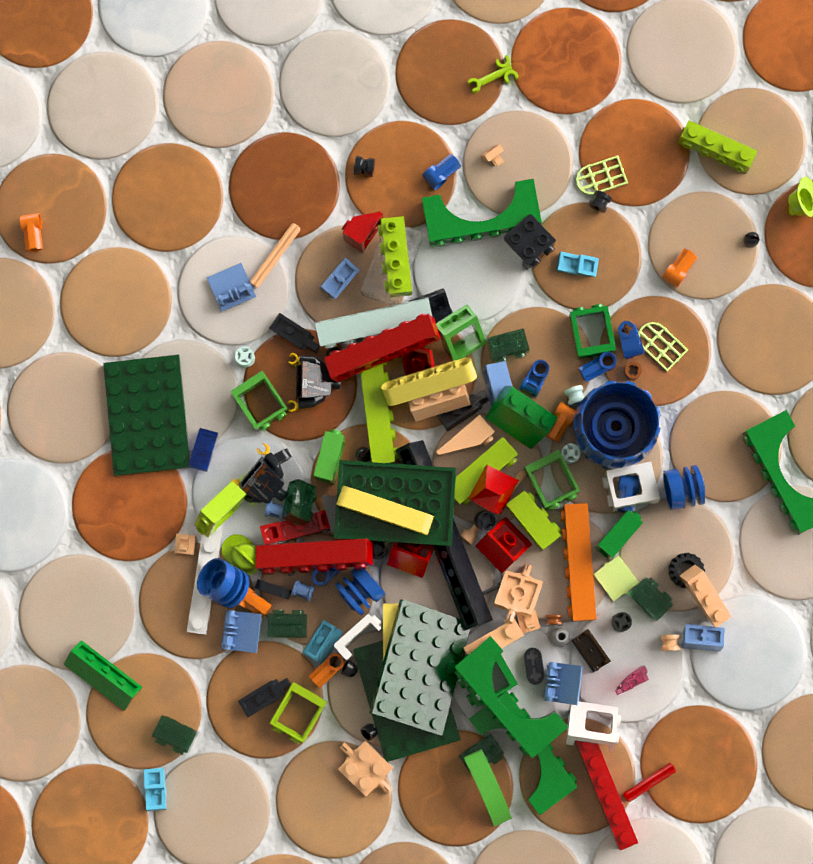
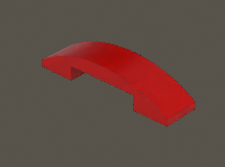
[260,510,330,545]

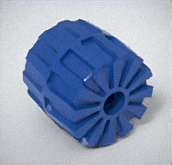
[573,380,661,470]

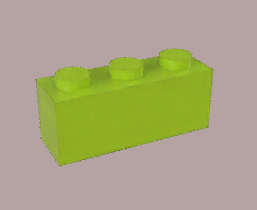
[506,490,561,551]

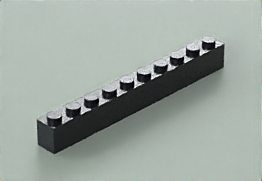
[396,440,493,630]

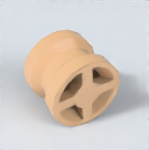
[660,635,681,651]

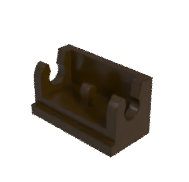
[571,629,611,673]

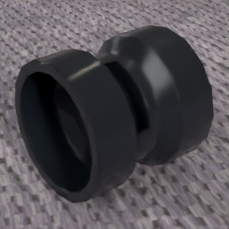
[354,156,375,177]
[474,511,497,531]
[371,541,387,560]

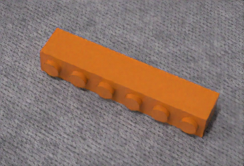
[560,503,597,622]

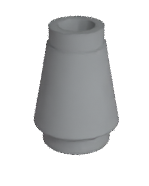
[551,627,570,647]

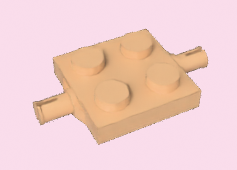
[494,564,543,624]
[338,740,394,796]

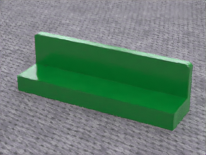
[64,640,142,711]

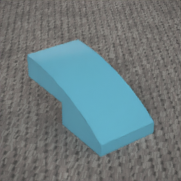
[556,251,599,277]
[144,768,167,811]

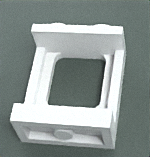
[602,462,660,512]
[333,614,382,661]
[566,701,621,751]

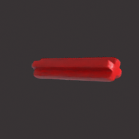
[623,763,676,802]

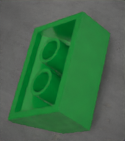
[485,386,558,449]

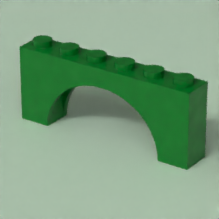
[422,178,542,247]
[743,410,813,535]
[454,635,568,758]
[469,691,578,815]

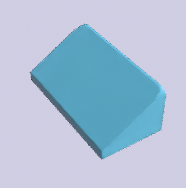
[303,620,343,664]

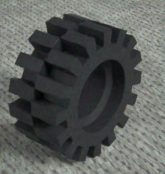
[668,553,705,588]

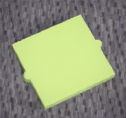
[593,555,639,601]

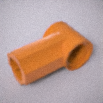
[20,213,43,252]
[662,248,697,288]
[546,402,576,443]
[239,588,272,619]
[309,653,345,688]

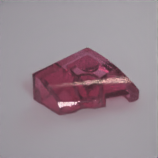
[615,665,649,695]

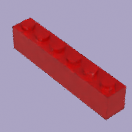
[324,314,441,383]
[255,539,373,575]
[574,731,638,851]

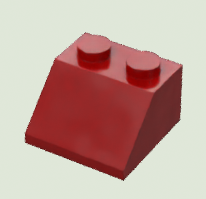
[342,211,383,253]
[475,517,533,573]
[387,543,434,578]

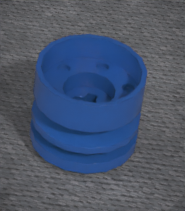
[663,465,705,510]
[197,558,249,608]
[335,568,386,615]

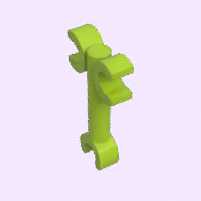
[468,55,518,94]

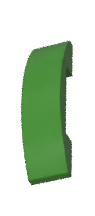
[464,749,512,827]

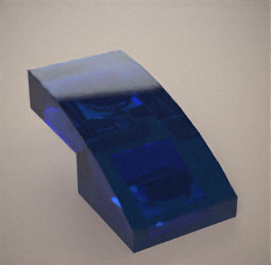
[189,428,218,472]

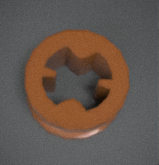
[624,362,642,380]
[546,615,563,625]

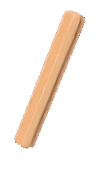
[250,223,300,288]

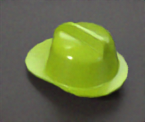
[788,177,813,217]
[221,534,259,575]

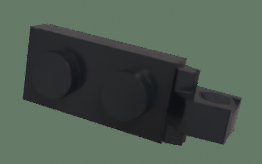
[269,313,320,353]
[436,391,489,431]
[238,678,292,718]

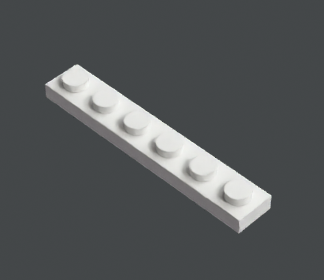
[187,523,224,635]

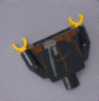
[287,353,341,412]
[231,443,288,504]

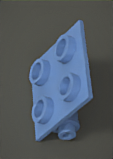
[207,263,256,312]
[221,610,262,653]
[543,662,583,705]

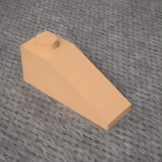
[436,415,495,457]

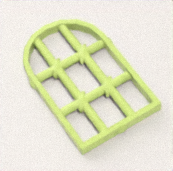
[576,155,628,195]
[638,322,688,372]

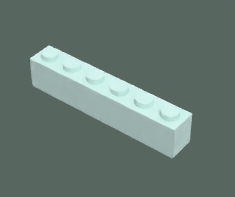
[315,298,432,348]

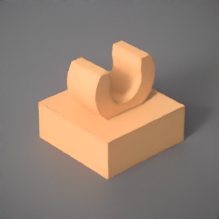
[480,144,504,166]
[174,534,196,555]
[516,610,541,634]

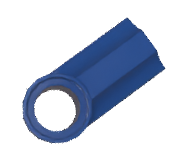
[422,154,461,190]
[578,352,617,383]
[618,475,640,513]

